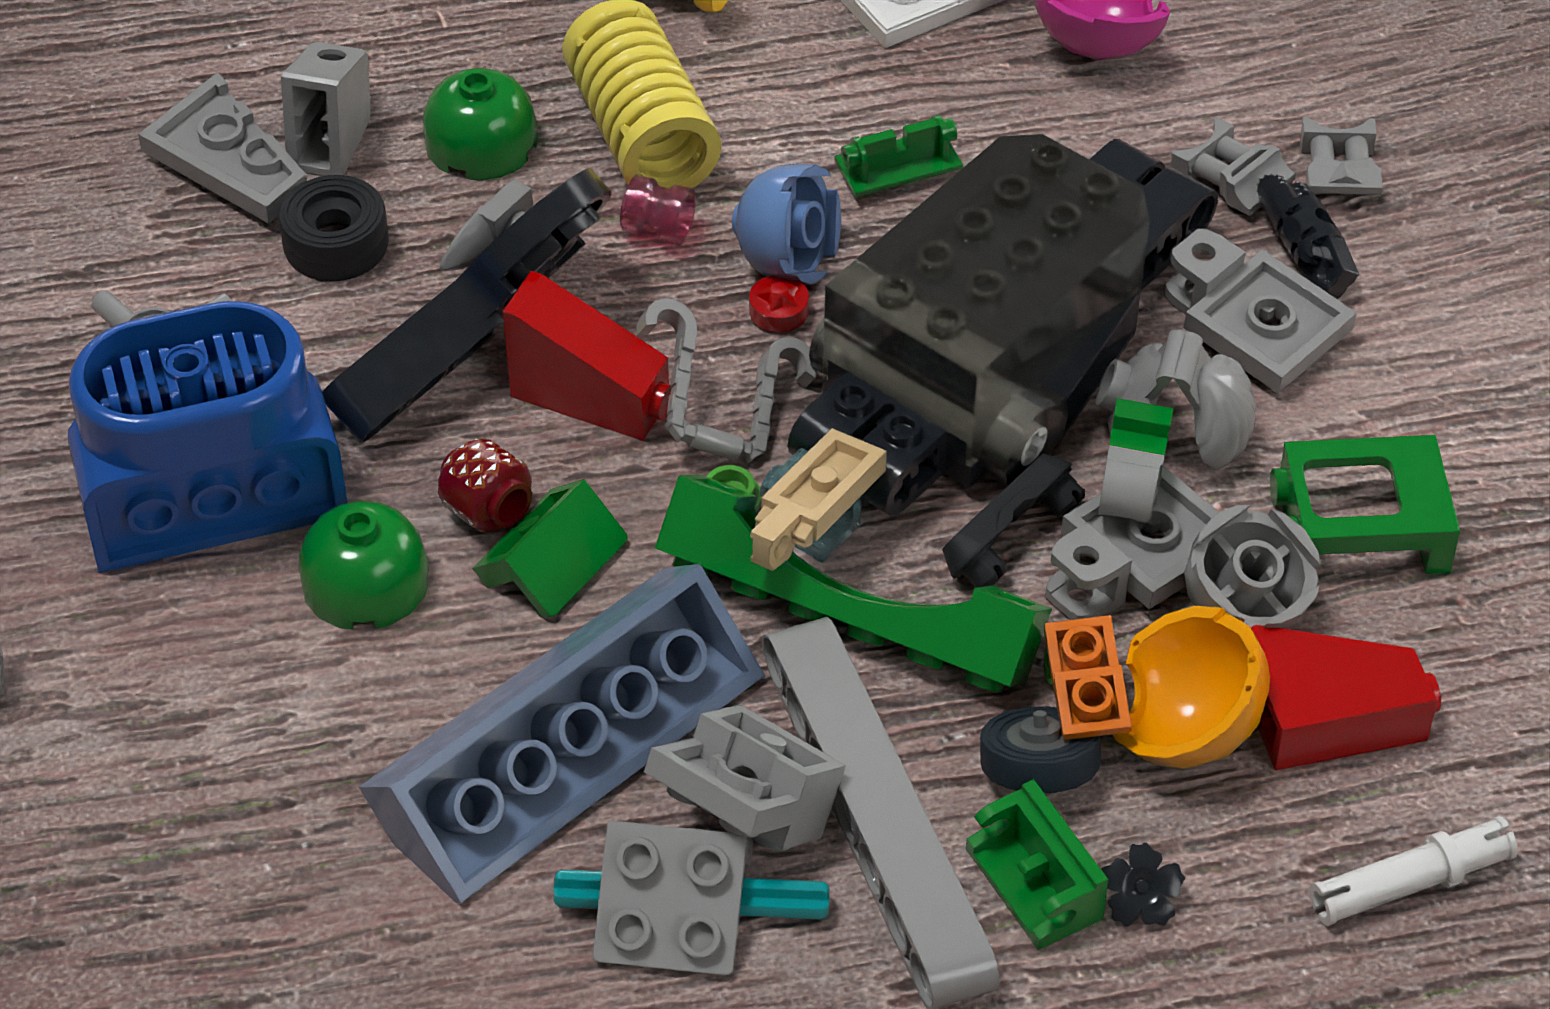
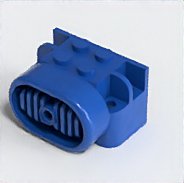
[68,301,348,573]

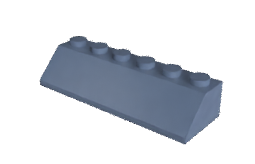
[358,564,765,903]

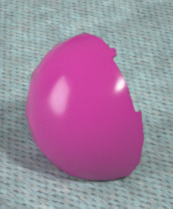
[1033,0,1170,60]

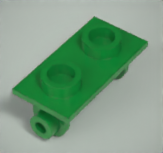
[834,115,963,198]

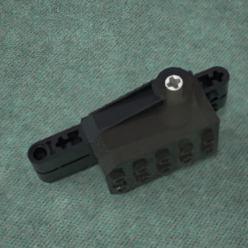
[787,134,1218,516]

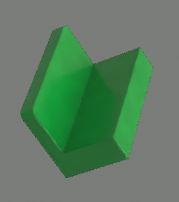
[472,479,628,618]

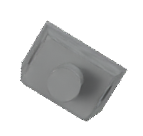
[281,42,371,176]

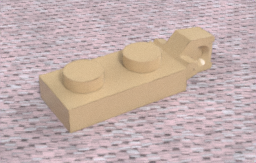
[750,428,887,571]

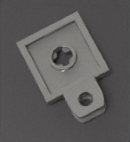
[1164,229,1357,393]
[1045,466,1219,620]

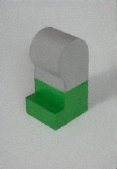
[1098,398,1174,524]

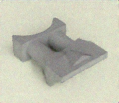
[1300,116,1383,195]
[1171,117,1296,216]

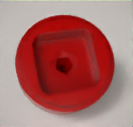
[749,276,809,333]

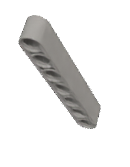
[762,617,1000,1009]

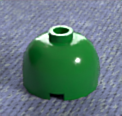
[422,68,539,180]
[298,500,429,630]

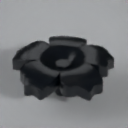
[1101,842,1185,927]

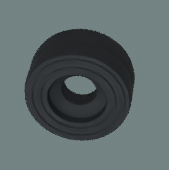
[279,175,389,281]

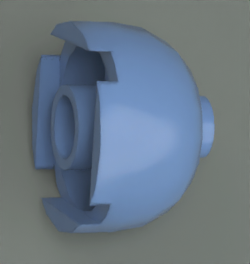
[732,163,841,284]

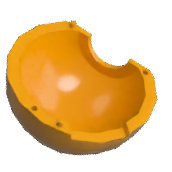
[1112,606,1270,769]

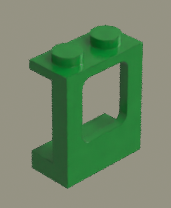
[1270,435,1460,574]

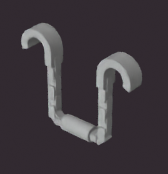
[636,298,818,464]

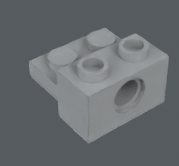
[644,705,846,851]

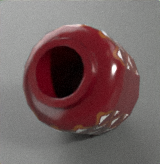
[438,439,532,533]

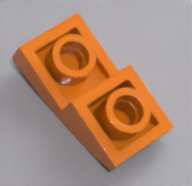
[1044,615,1132,740]

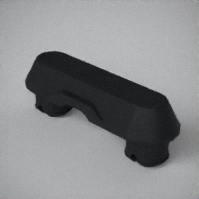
[942,453,1085,588]

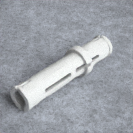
[1309,816,1518,926]

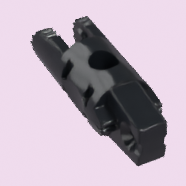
[1257,173,1359,299]

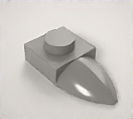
[439,179,533,271]

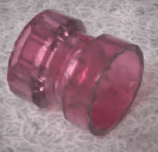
[620,174,696,245]

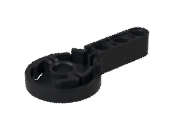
[322,168,612,444]

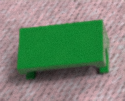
[966,779,1108,950]

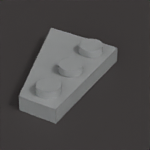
[138,72,307,224]

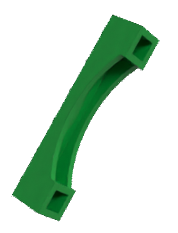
[655,475,1052,692]

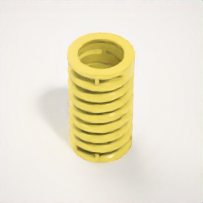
[562,0,721,198]

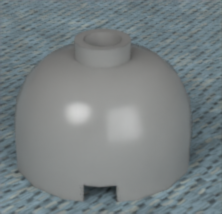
[1184,505,1320,629]

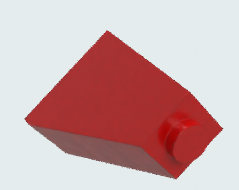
[503,271,671,441]
[1250,624,1441,771]

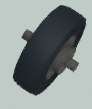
[980,706,1101,793]

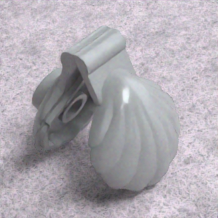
[1095,330,1256,470]

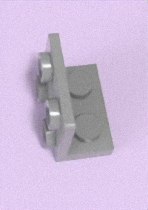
[593,820,753,975]

